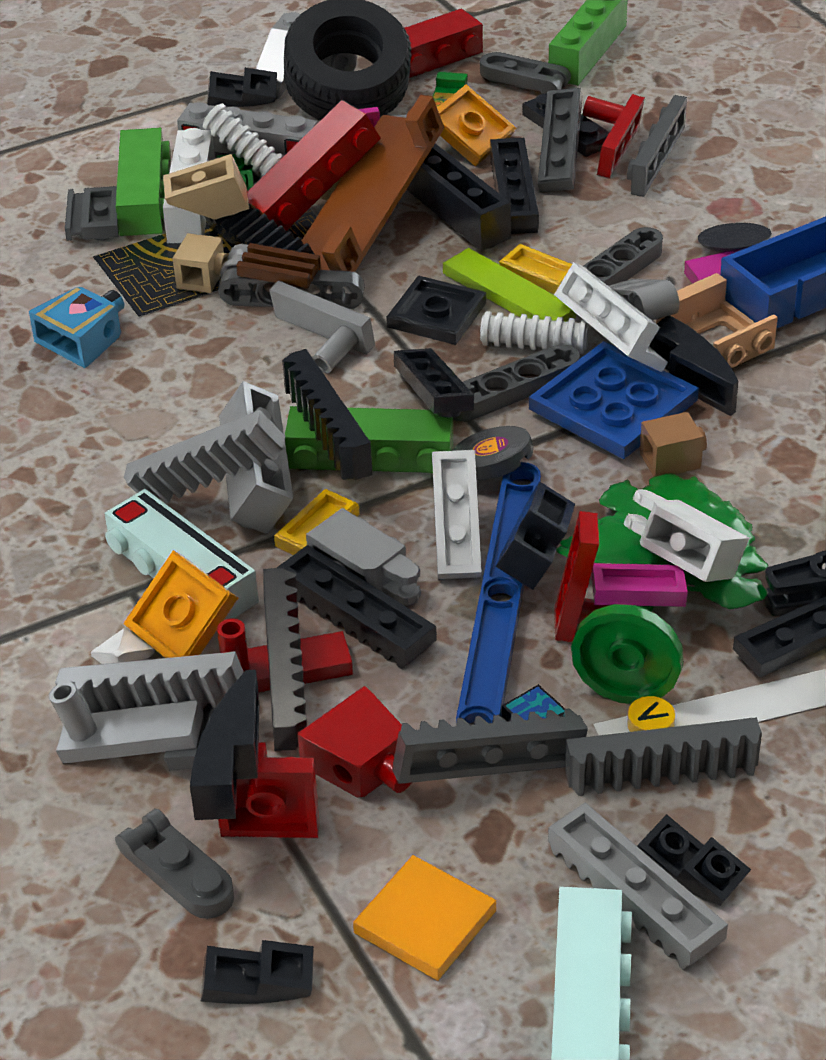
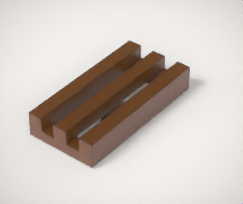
[236,243,321,288]

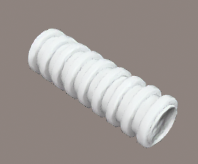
[203,103,283,178]
[480,311,589,354]

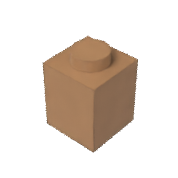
[640,412,707,477]

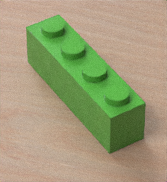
[548,0,628,86]
[116,128,171,236]
[285,406,453,473]

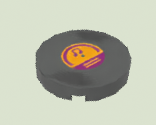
[452,426,534,480]

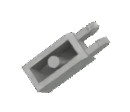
[306,508,421,606]

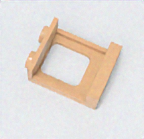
[656,273,778,368]

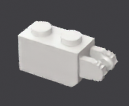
[623,489,749,582]

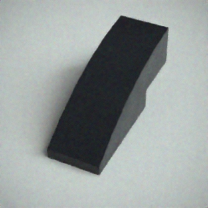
[649,316,739,416]
[496,482,575,590]
[190,670,260,820]

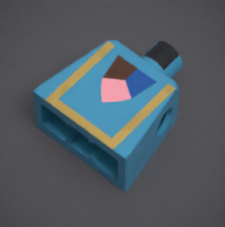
[29,287,125,368]

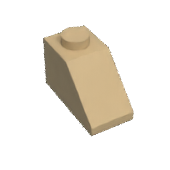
[163,154,249,220]

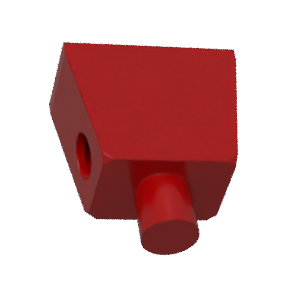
[298,686,412,798]

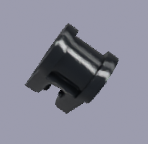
[763,550,826,617]

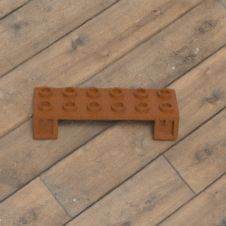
[302,95,445,272]

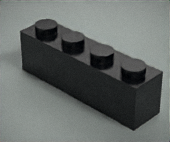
[406,143,511,251]

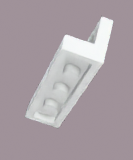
[554,262,668,372]

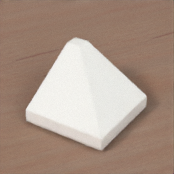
[91,628,155,664]

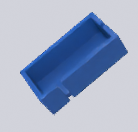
[720,216,826,329]

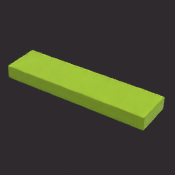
[443,248,577,322]

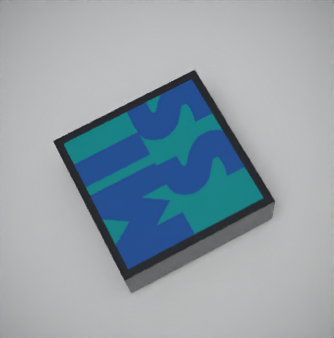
[502,684,565,722]

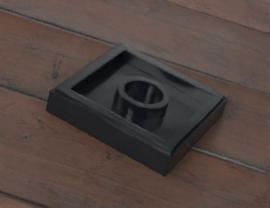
[386,276,486,345]

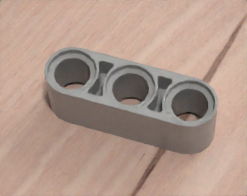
[609,279,680,321]

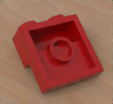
[218,742,320,838]

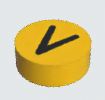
[627,696,675,732]

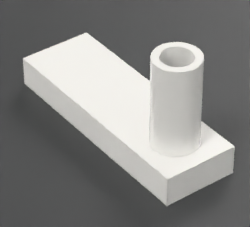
[432,450,482,579]

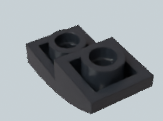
[637,814,751,906]

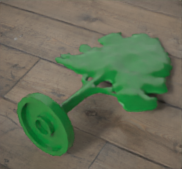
[556,473,769,704]

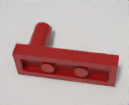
[583,94,645,179]
[554,511,610,642]
[217,618,353,692]

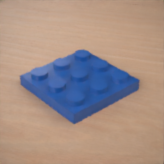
[529,341,699,459]

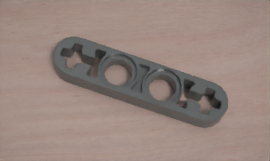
[560,227,663,286]
[218,268,365,309]
[453,345,580,422]

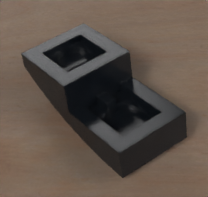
[207,67,277,107]
[201,940,314,1004]

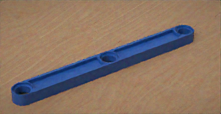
[456,462,541,724]

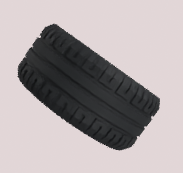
[284,0,411,121]

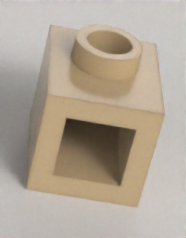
[173,233,228,293]

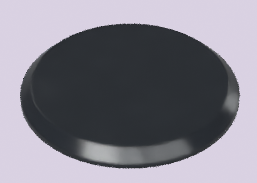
[698,223,772,252]

